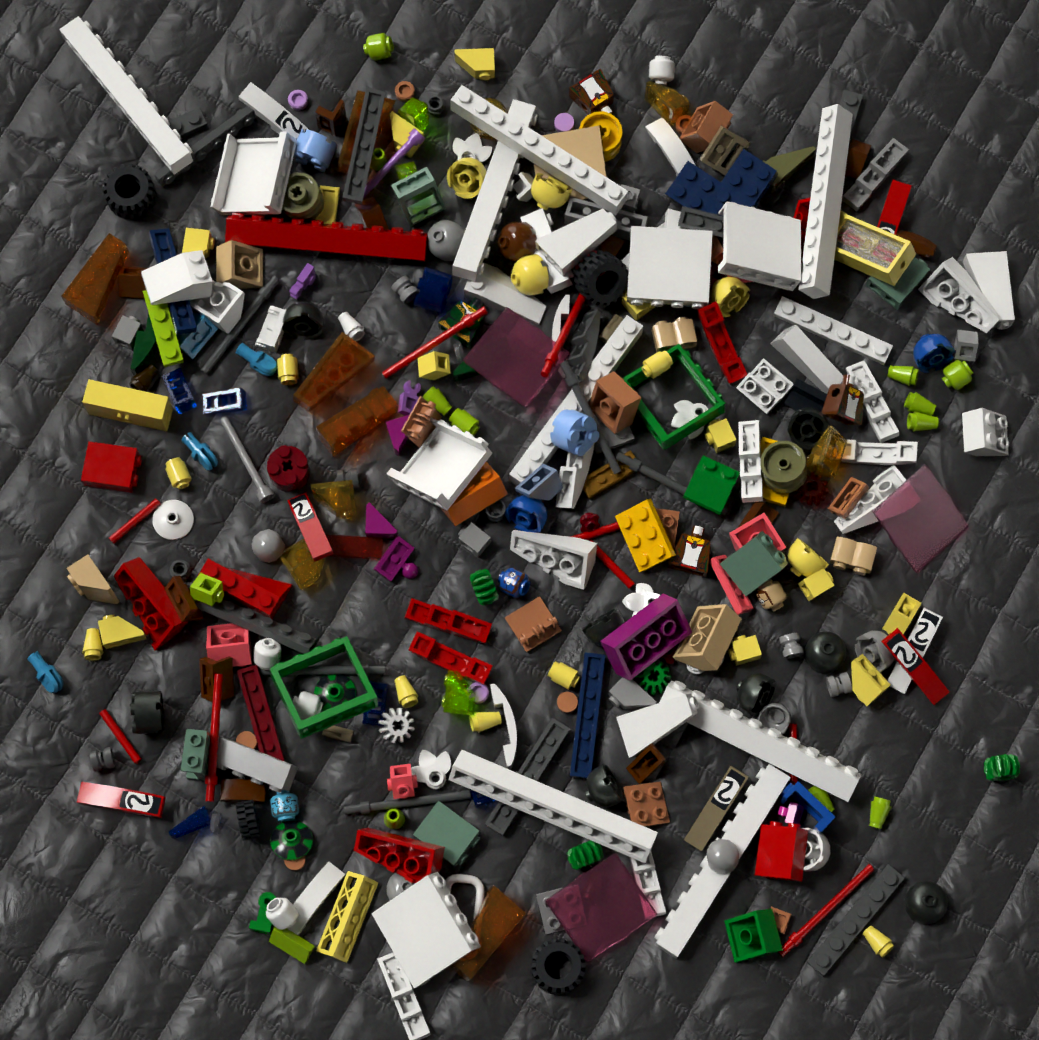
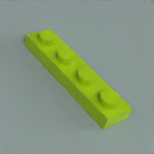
[143,290,184,368]

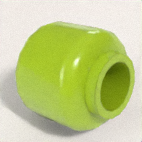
[363,33,394,61]
[942,360,973,390]

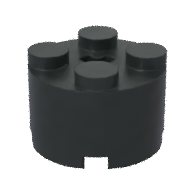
[130,691,164,734]

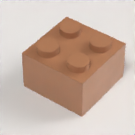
[679,101,733,153]
[589,371,641,434]

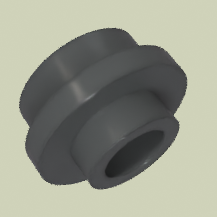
[425,95,445,115]
[170,560,191,580]

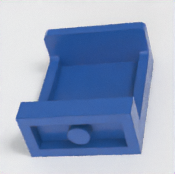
[780,781,835,833]

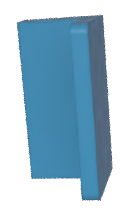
[177,312,218,359]

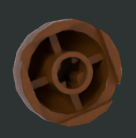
[498,222,537,262]

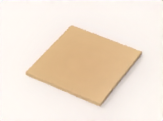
[534,126,607,202]

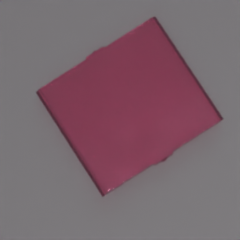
[463,307,570,408]
[872,465,969,573]
[545,853,657,962]

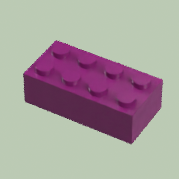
[600,593,692,681]

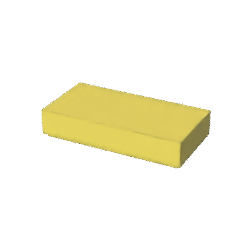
[315,185,340,225]

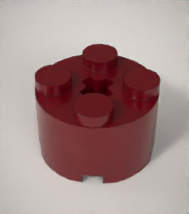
[267,445,310,492]

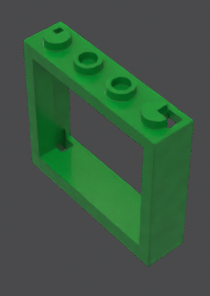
[623,344,726,450]
[270,636,379,739]

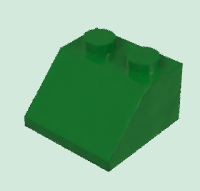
[683,455,740,515]
[724,908,783,963]

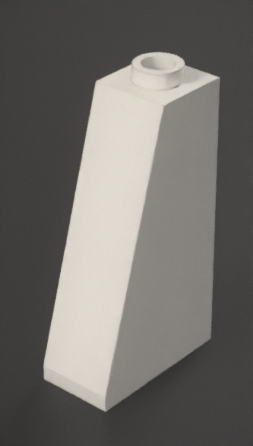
[535,209,617,276]
[963,251,1015,329]
[770,325,843,394]
[616,694,698,757]

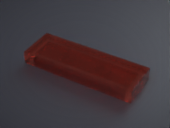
[325,534,384,560]

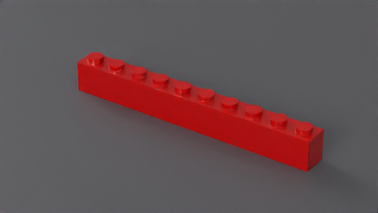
[225,213,428,261]

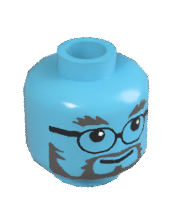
[270,790,299,822]

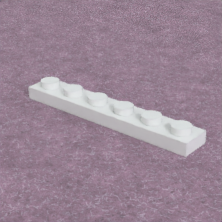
[773,296,893,365]

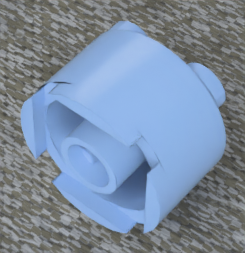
[294,129,338,172]
[550,409,600,457]

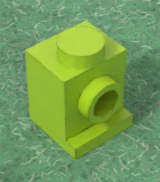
[190,573,224,606]

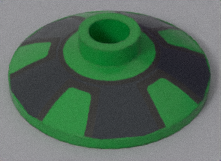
[314,675,356,711]
[270,821,313,860]

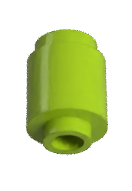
[449,408,480,436]

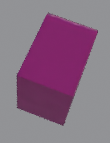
[386,415,409,456]
[365,502,398,539]

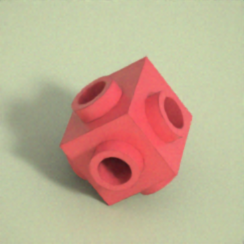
[387,764,418,799]

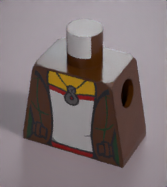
[569,69,614,115]
[822,375,864,425]
[668,526,711,578]

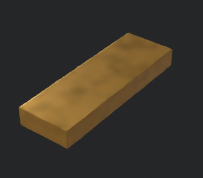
[583,450,635,499]

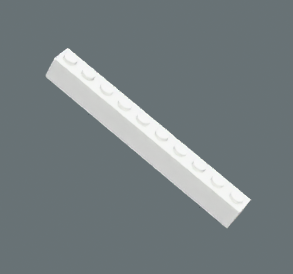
[59,16,193,175]
[450,85,628,216]
[452,99,538,282]
[798,104,853,299]
[509,315,643,486]
[659,680,862,802]
[449,750,658,863]
[654,764,790,959]

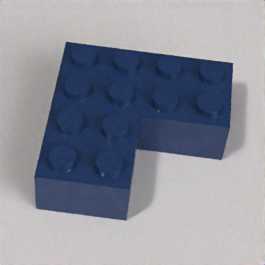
[665,149,778,215]

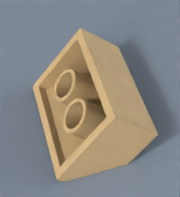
[67,554,120,604]
[673,604,741,671]

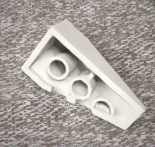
[918,257,1001,333]
[464,262,546,325]
[189,280,245,334]
[834,465,920,534]

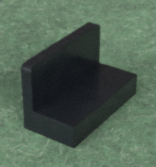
[784,379,827,412]

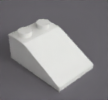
[141,250,213,305]

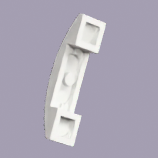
[645,118,696,176]
[552,295,570,378]
[834,439,918,465]
[490,684,517,769]
[289,862,346,936]

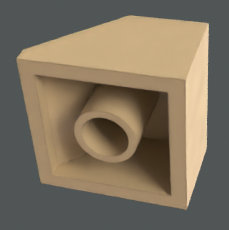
[216,240,263,289]

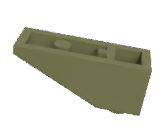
[763,146,816,194]

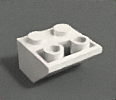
[962,408,1009,456]

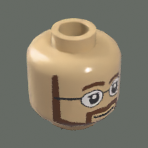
[756,579,787,611]

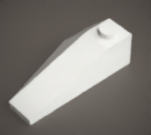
[510,530,597,590]

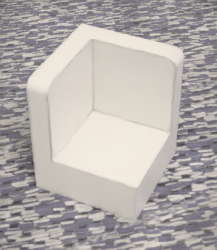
[513,172,534,202]

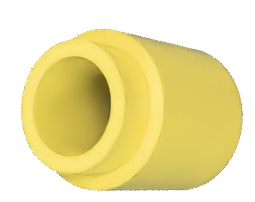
[642,350,673,379]
[277,354,299,385]
[165,457,192,489]
[547,661,580,690]

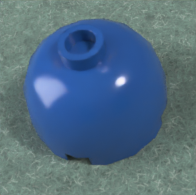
[913,334,955,373]
[505,495,547,533]

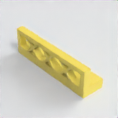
[316,871,378,963]

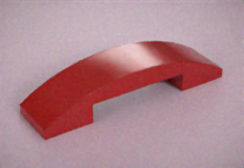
[697,301,748,384]
[408,631,493,685]

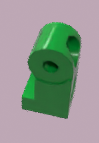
[249,892,276,935]

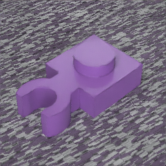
[289,263,316,300]
[398,380,421,415]

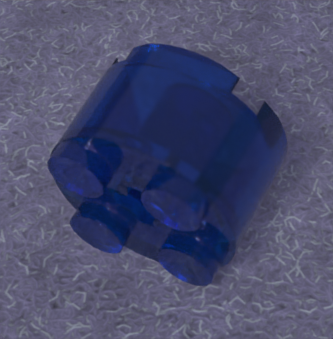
[414,267,453,313]

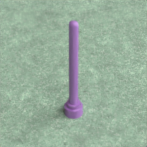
[355,128,425,204]

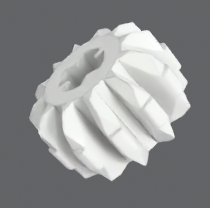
[378,708,414,743]

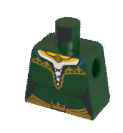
[438,297,484,349]

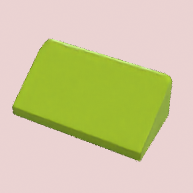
[269,927,315,964]

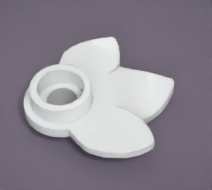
[453,133,492,162]
[671,400,708,439]
[622,583,660,617]
[411,750,451,789]

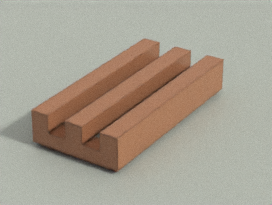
[828,477,869,519]

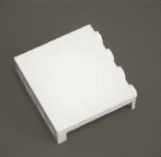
[210,132,297,215]
[718,201,801,291]
[626,226,712,309]
[387,418,492,511]
[371,872,481,988]

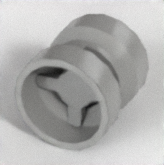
[391,275,419,304]
[779,633,804,659]
[826,672,852,697]

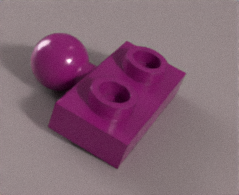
[373,536,418,582]

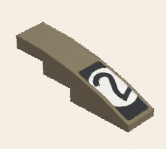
[684,765,749,851]

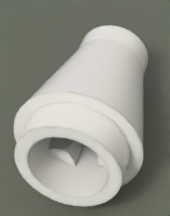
[338,312,365,342]

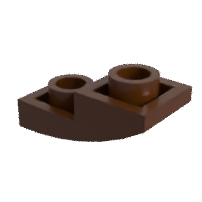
[896,230,937,257]
[219,779,266,804]

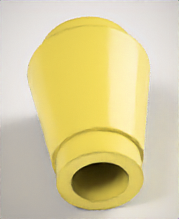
[82,628,103,661]
[394,675,418,708]
[469,712,502,733]
[863,925,894,958]

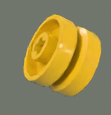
[579,111,622,162]

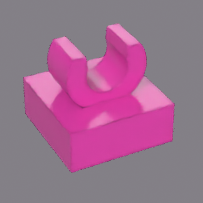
[778,802,804,824]

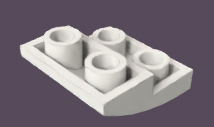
[736,358,793,414]

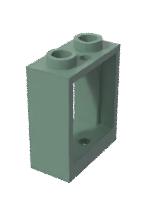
[391,167,446,227]

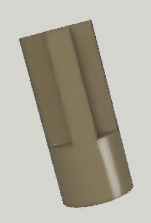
[599,314,623,343]
[322,726,354,743]

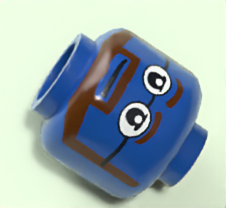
[498,568,530,598]

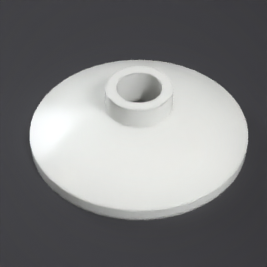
[153,500,194,540]

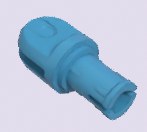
[236,343,277,376]
[181,432,218,470]
[27,651,64,693]

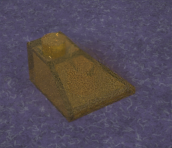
[645,81,690,126]
[806,426,847,479]
[311,480,357,519]
[279,539,326,590]

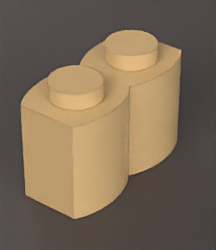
[652,317,697,353]
[830,537,877,576]

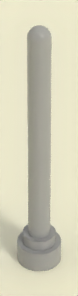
[221,417,275,503]

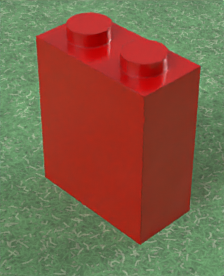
[81,441,142,493]
[755,821,809,882]

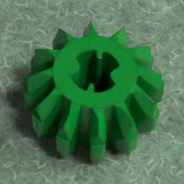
[470,569,499,605]
[635,661,671,696]
[984,754,1020,781]
[567,840,604,870]

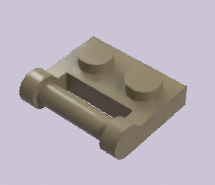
[700,125,751,175]

